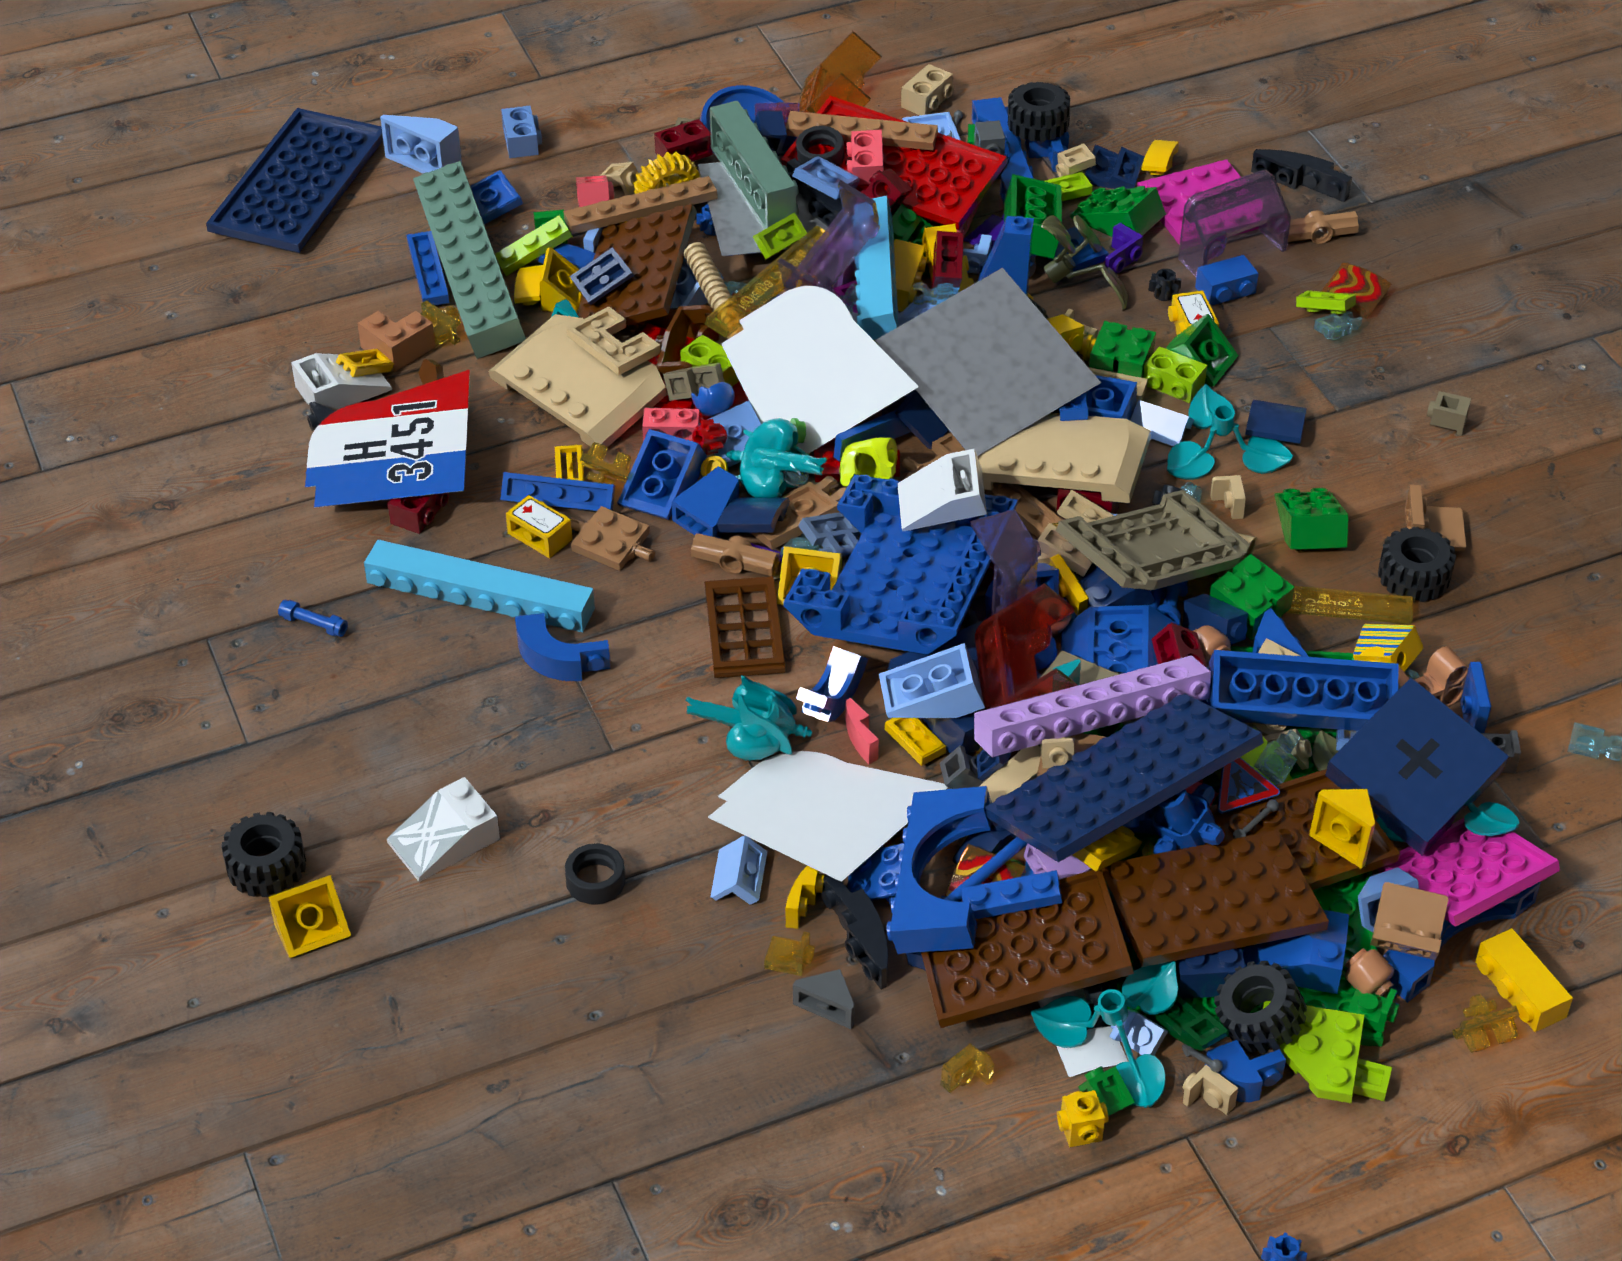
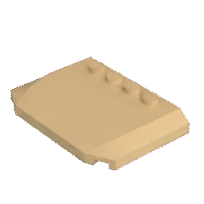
[488,314,667,453]
[977,413,1151,503]

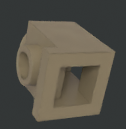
[1427,391,1471,436]

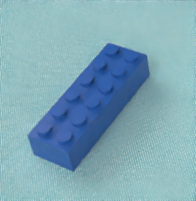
[1208,650,1399,731]

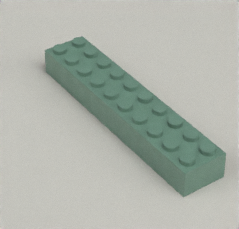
[413,161,526,359]

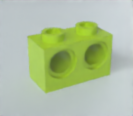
[680,335,739,386]
[1143,346,1207,403]

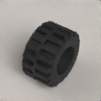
[1008,82,1070,142]
[1378,527,1456,602]
[222,812,306,897]
[1214,961,1307,1053]

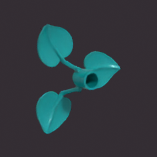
[1167,384,1293,480]
[1376,802,1519,842]
[1031,961,1178,1108]

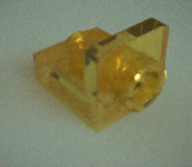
[764,932,815,976]
[940,1043,994,1093]

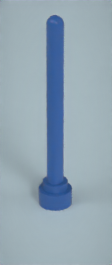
[944,837,1027,902]

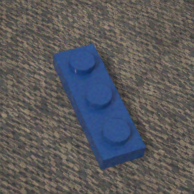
[961,870,1062,919]

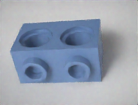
[501,106,542,158]

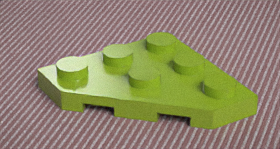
[1263,1001,1364,1103]

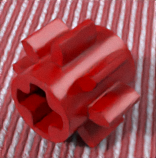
[692,419,727,455]

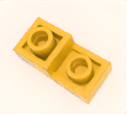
[1142,140,1179,175]
[514,265,543,306]
[785,866,825,929]

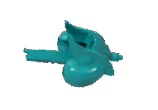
[726,418,827,498]
[685,675,812,761]

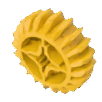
[633,152,700,194]

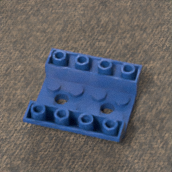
[1061,605,1180,673]

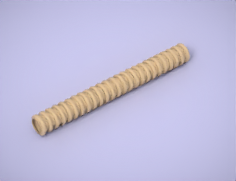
[684,242,744,339]

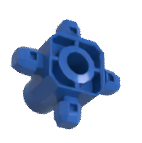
[1149,783,1225,854]

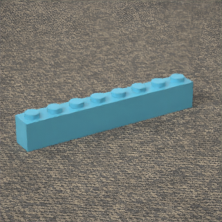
[853,196,899,340]
[364,540,595,633]

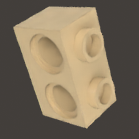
[901,64,954,115]

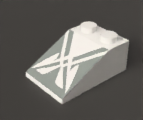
[387,777,500,882]

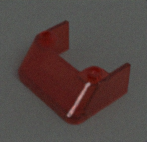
[975,583,1078,710]

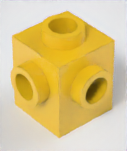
[1057,1090,1109,1148]

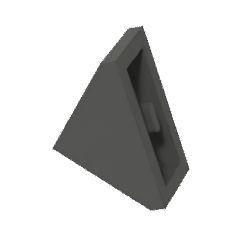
[793,969,854,1029]

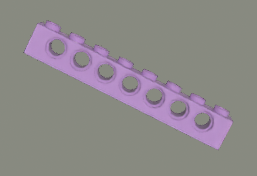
[974,655,1211,757]

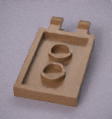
[751,476,847,550]

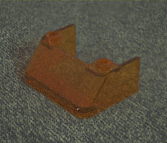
[796,31,882,113]

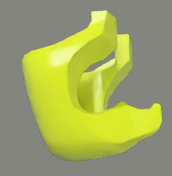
[839,437,897,487]

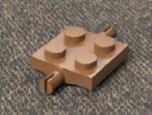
[570,506,655,571]

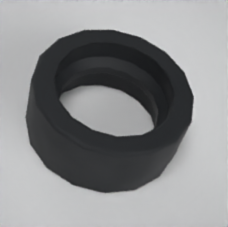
[796,125,845,166]
[565,843,625,905]

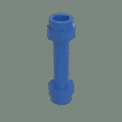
[278,599,348,637]

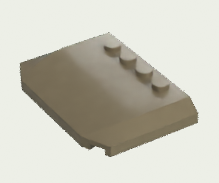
[1056,490,1250,590]

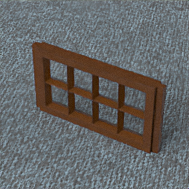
[704,576,785,678]

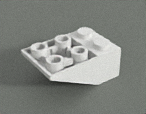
[291,353,392,411]
[898,449,987,531]

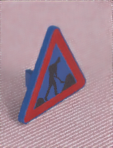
[1217,757,1280,814]

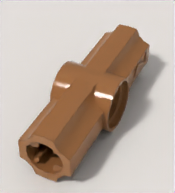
[1278,210,1359,244]
[691,533,780,577]

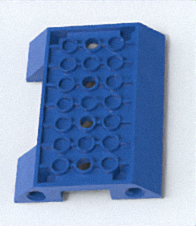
[783,474,1018,655]

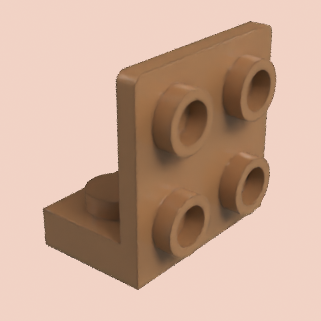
[1405,485,1466,551]
[1370,882,1448,960]

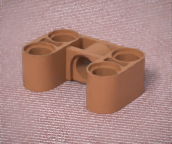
[1398,646,1468,706]

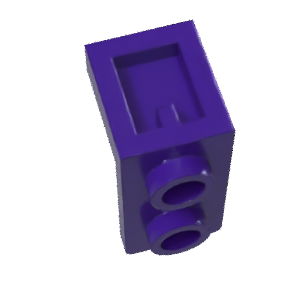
[1105,223,1143,273]

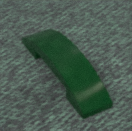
[1120,959,1229,1051]

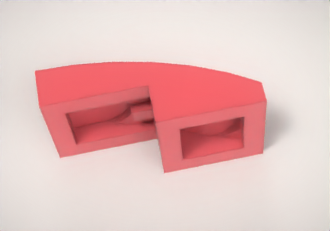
[845,698,879,764]

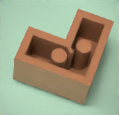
[358,311,436,372]

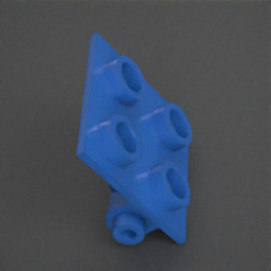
[847,843,904,906]

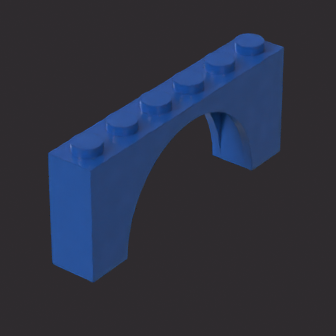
[887,786,992,954]

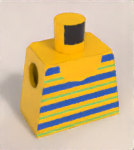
[1353,624,1424,672]

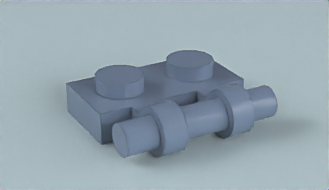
[798,512,860,558]

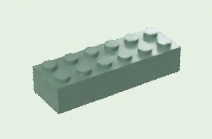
[710,100,799,229]

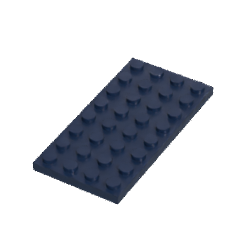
[206,108,383,253]
[984,694,1264,863]

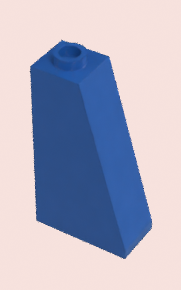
[976,216,1034,296]

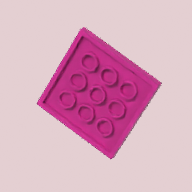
[1137,159,1274,249]
[1378,818,1560,927]

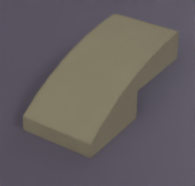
[663,363,725,400]

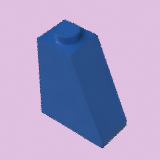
[672,466,739,538]

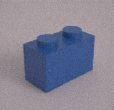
[1195,255,1259,306]

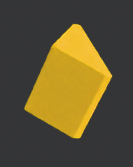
[539,247,582,313]
[777,546,842,605]
[1309,789,1375,869]
[268,875,351,958]

